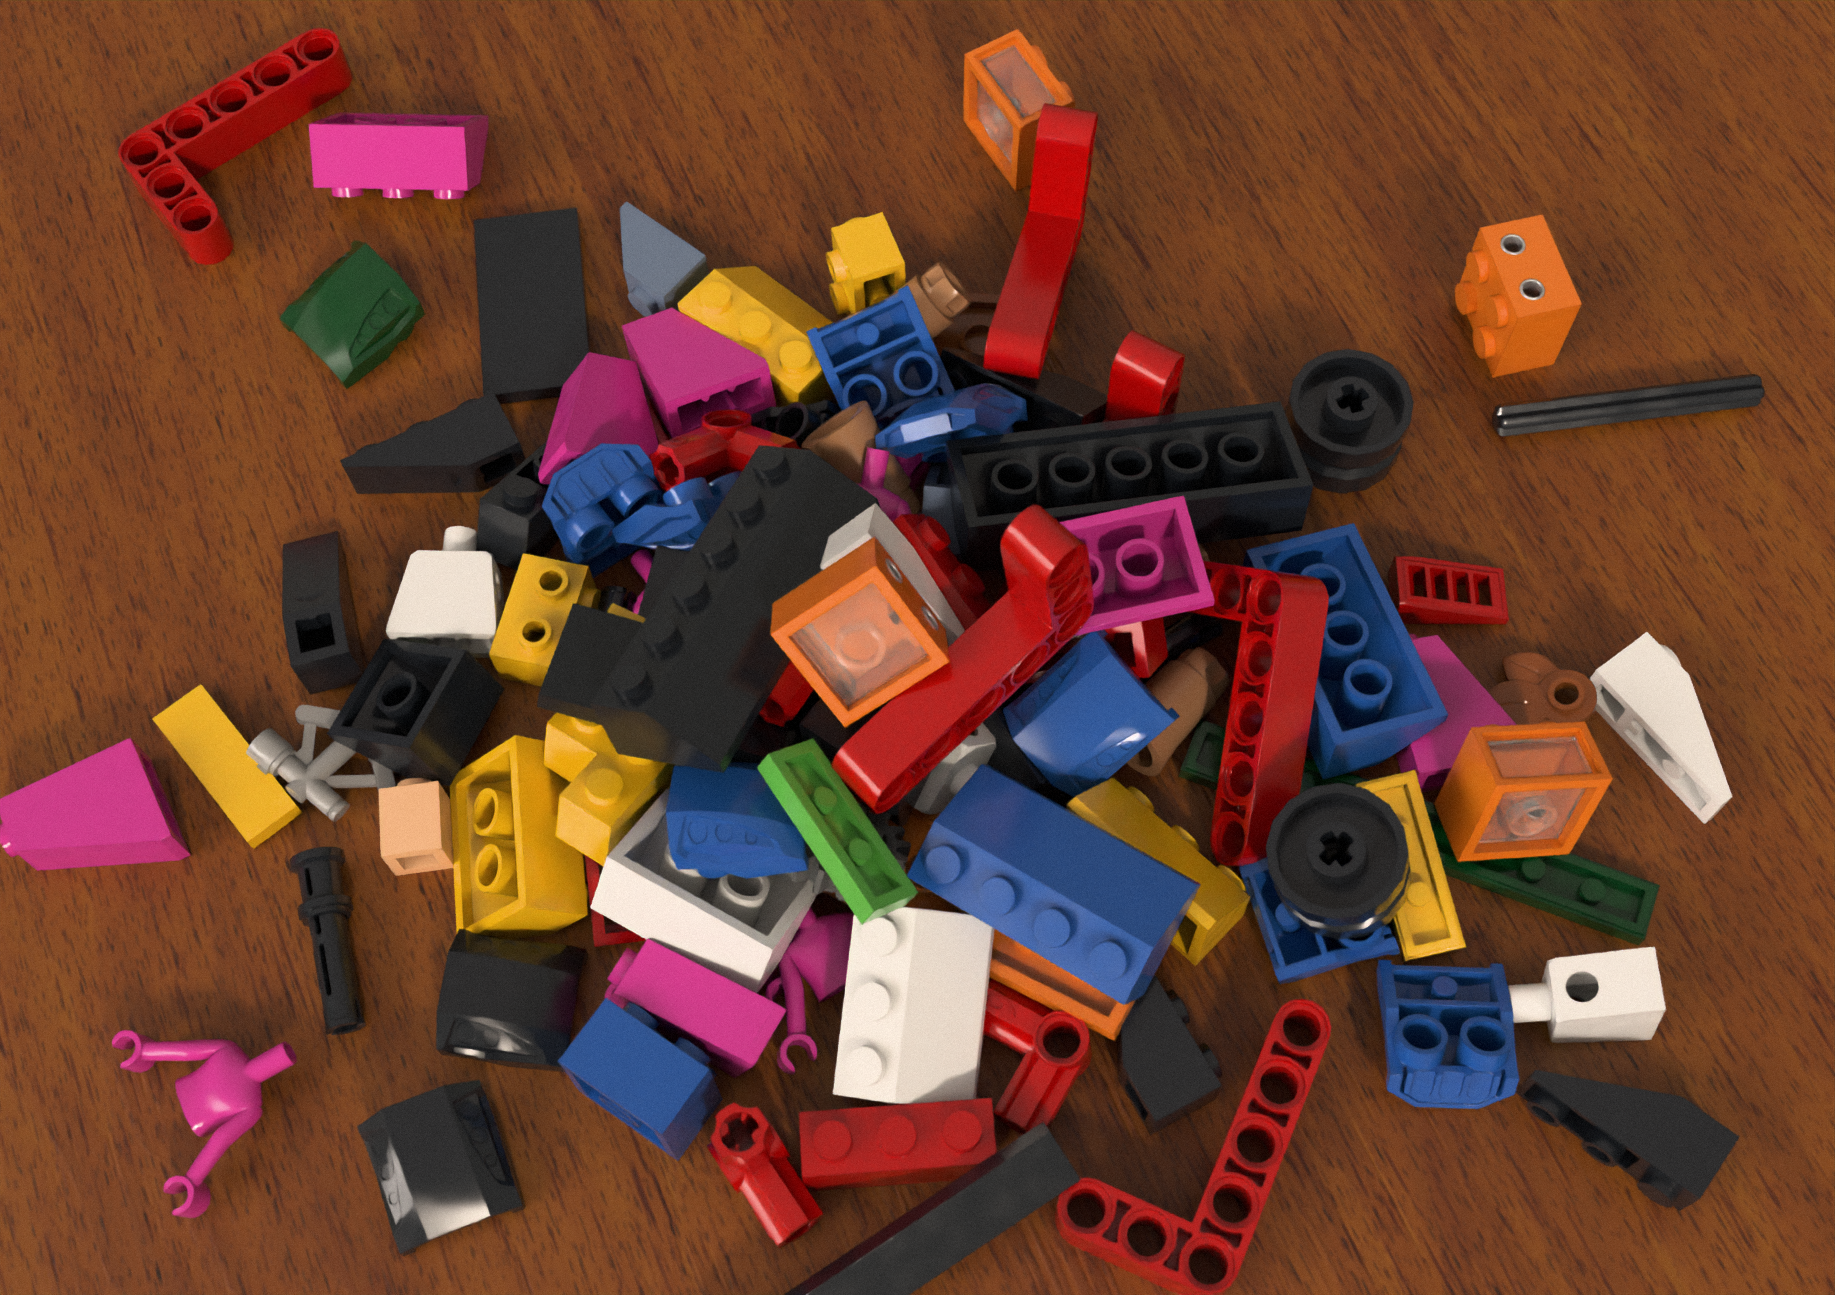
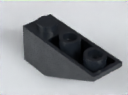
[940,347,1108,433]
[340,392,526,494]
[476,441,559,571]
[282,531,365,695]
[1116,974,1222,1136]
[1516,1070,1739,1211]

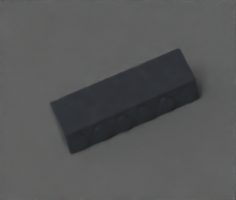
[946,401,1313,572]
[591,445,880,773]

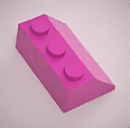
[309,113,489,199]
[1060,495,1215,636]

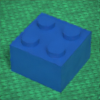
[558,998,723,1161]

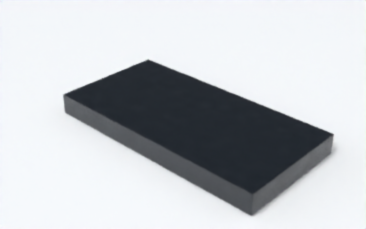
[474,208,591,404]
[537,603,791,763]

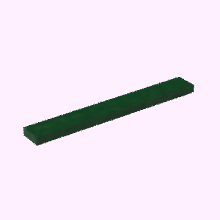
[1179,719,1660,946]

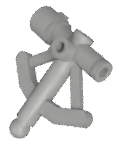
[246,705,396,822]

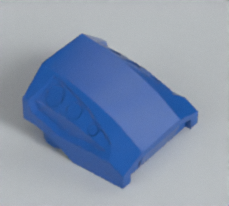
[806,285,955,430]
[875,383,1028,463]
[542,443,665,578]
[612,471,742,551]
[1003,630,1180,797]
[666,762,809,879]
[1239,858,1400,984]
[1377,960,1519,1109]

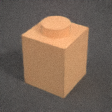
[379,778,453,876]

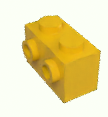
[826,212,906,316]
[489,553,601,687]

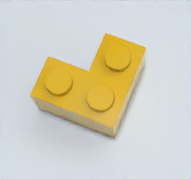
[543,713,676,866]

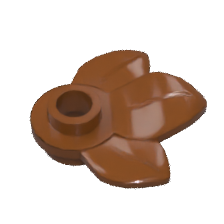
[1488,652,1597,725]

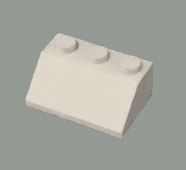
[590,788,817,993]
[833,906,994,1104]

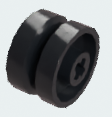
[1285,349,1414,494]
[1266,783,1411,940]

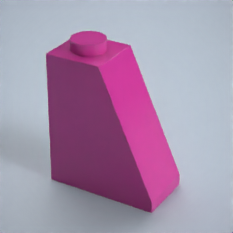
[621,308,776,438]
[538,352,658,485]
[1396,634,1517,792]
[0,737,191,871]
[607,939,786,1078]

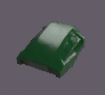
[279,240,425,389]

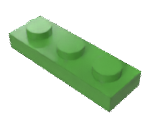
[757,738,918,925]

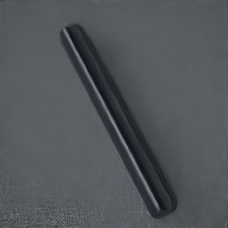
[1492,374,1765,436]

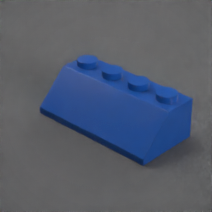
[1242,523,1448,780]
[907,763,1201,1005]

